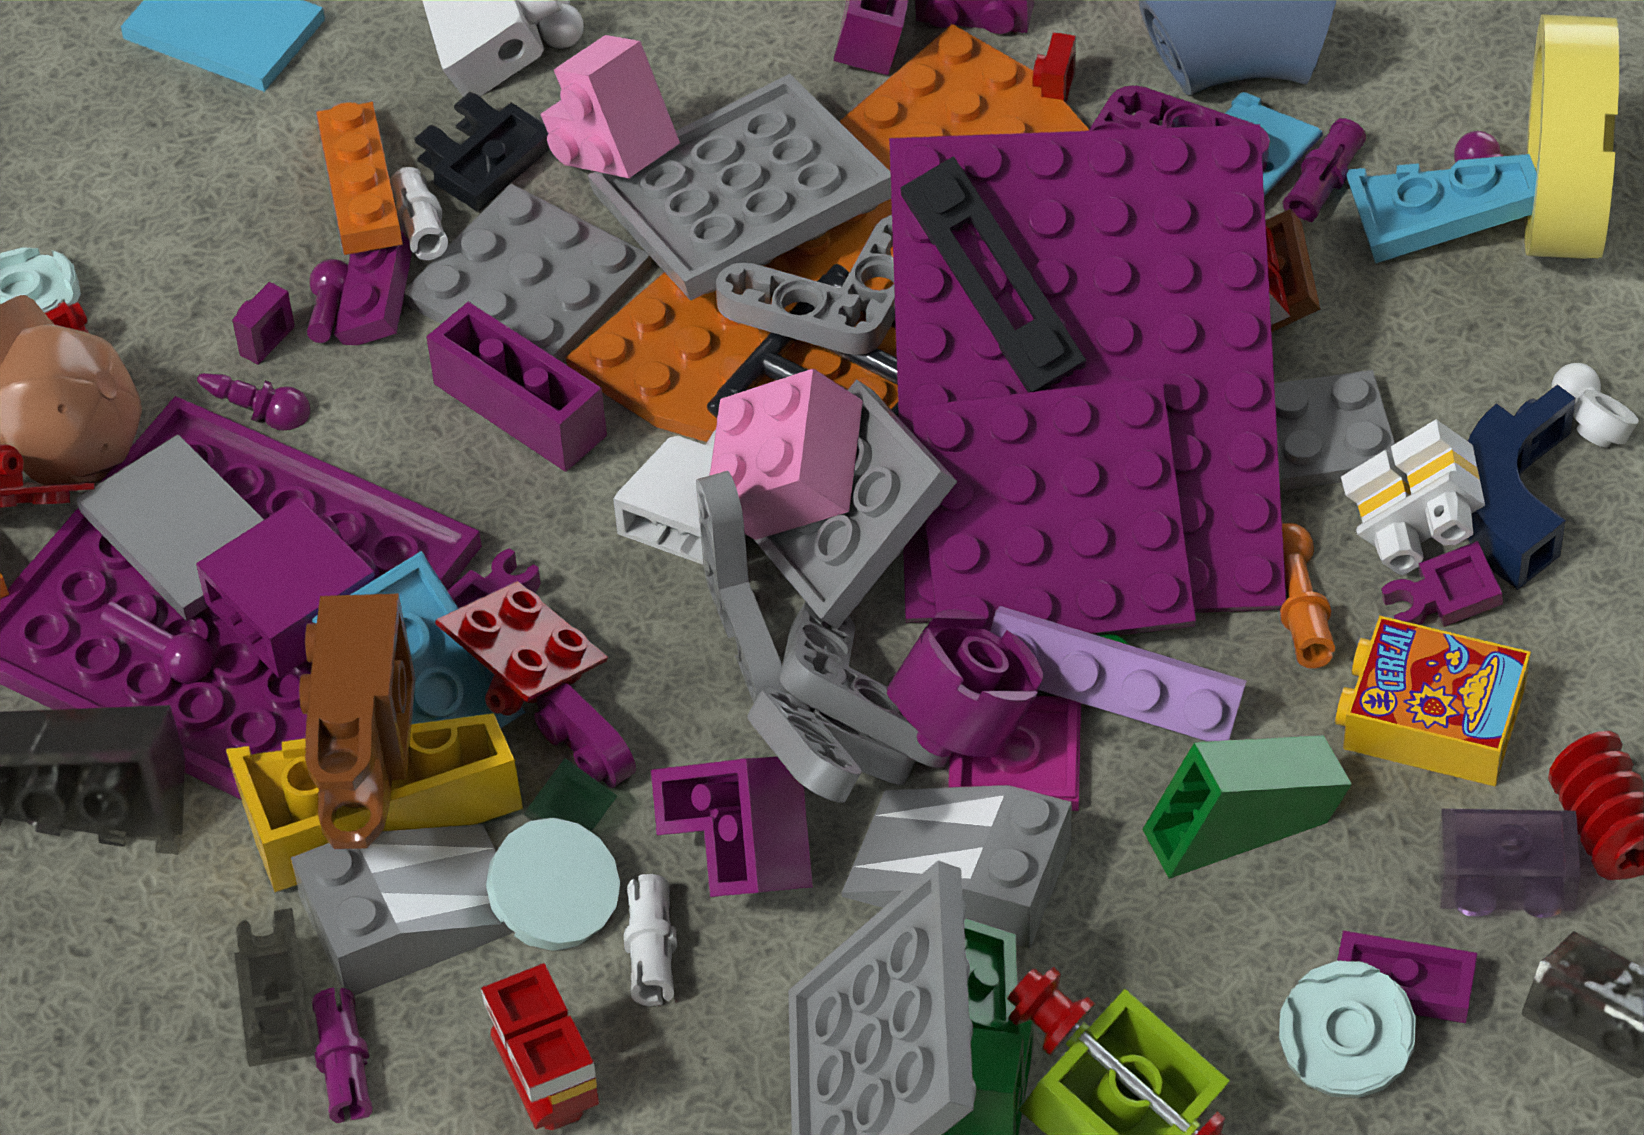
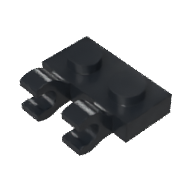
[415,92,550,212]

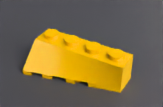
[226,713,523,892]

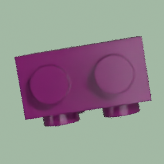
[196,498,380,678]

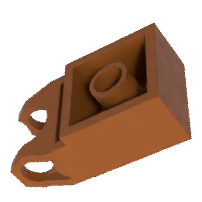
[299,594,416,849]

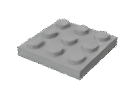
[403,184,652,361]
[754,379,957,629]

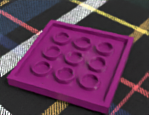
[911,377,1196,636]

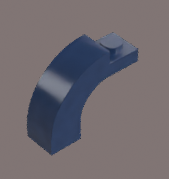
[1468,384,1576,590]

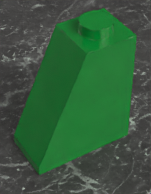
[1142,735,1352,879]

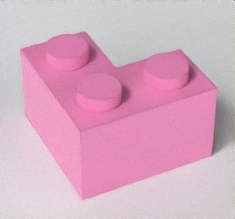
[540,35,680,178]

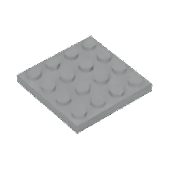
[587,74,891,301]
[788,860,976,1135]

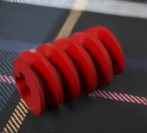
[1548,731,1644,880]

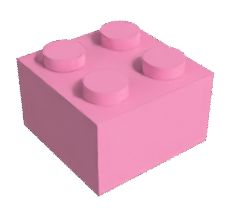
[709,369,863,540]

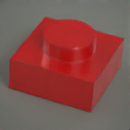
[1032,32,1076,103]

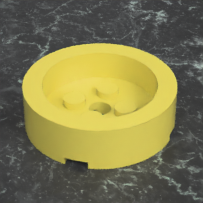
[1525,14,1619,259]

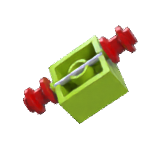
[1007,966,1230,1135]

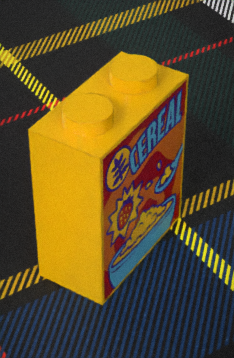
[1335,615,1531,787]

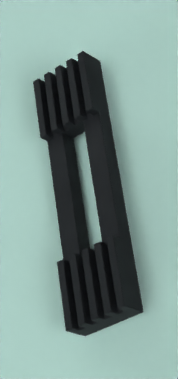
[901,156,1086,392]

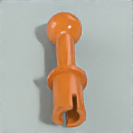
[1280,523,1335,668]

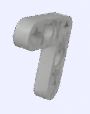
[716,215,895,355]
[696,471,788,703]
[780,601,953,768]
[747,686,917,803]

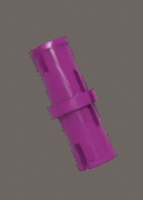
[1283,118,1366,223]
[312,988,373,1123]

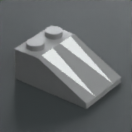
[842,785,1071,948]
[291,824,514,995]

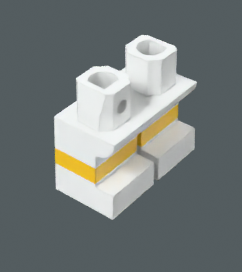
[1341,419,1485,575]

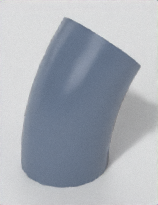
[1139,0,1336,95]

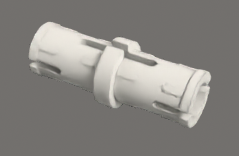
[390,167,448,260]
[624,874,677,1006]

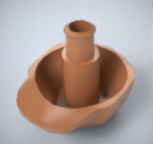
[0,295,142,485]

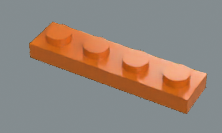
[316,102,403,255]

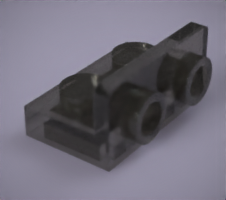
[1522,931,1644,1079]

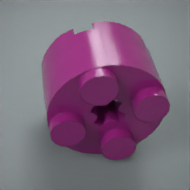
[887,609,1043,757]

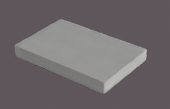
[76,435,264,621]

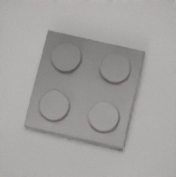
[1274,370,1395,491]

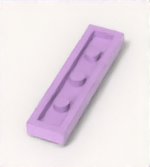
[990,606,1247,741]

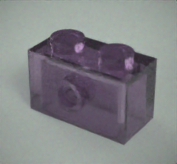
[1438,808,1580,918]

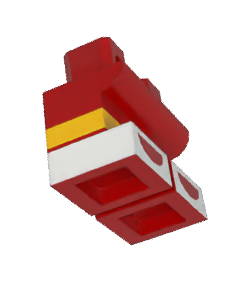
[481,963,599,1130]

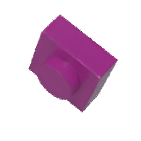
[232,282,295,365]

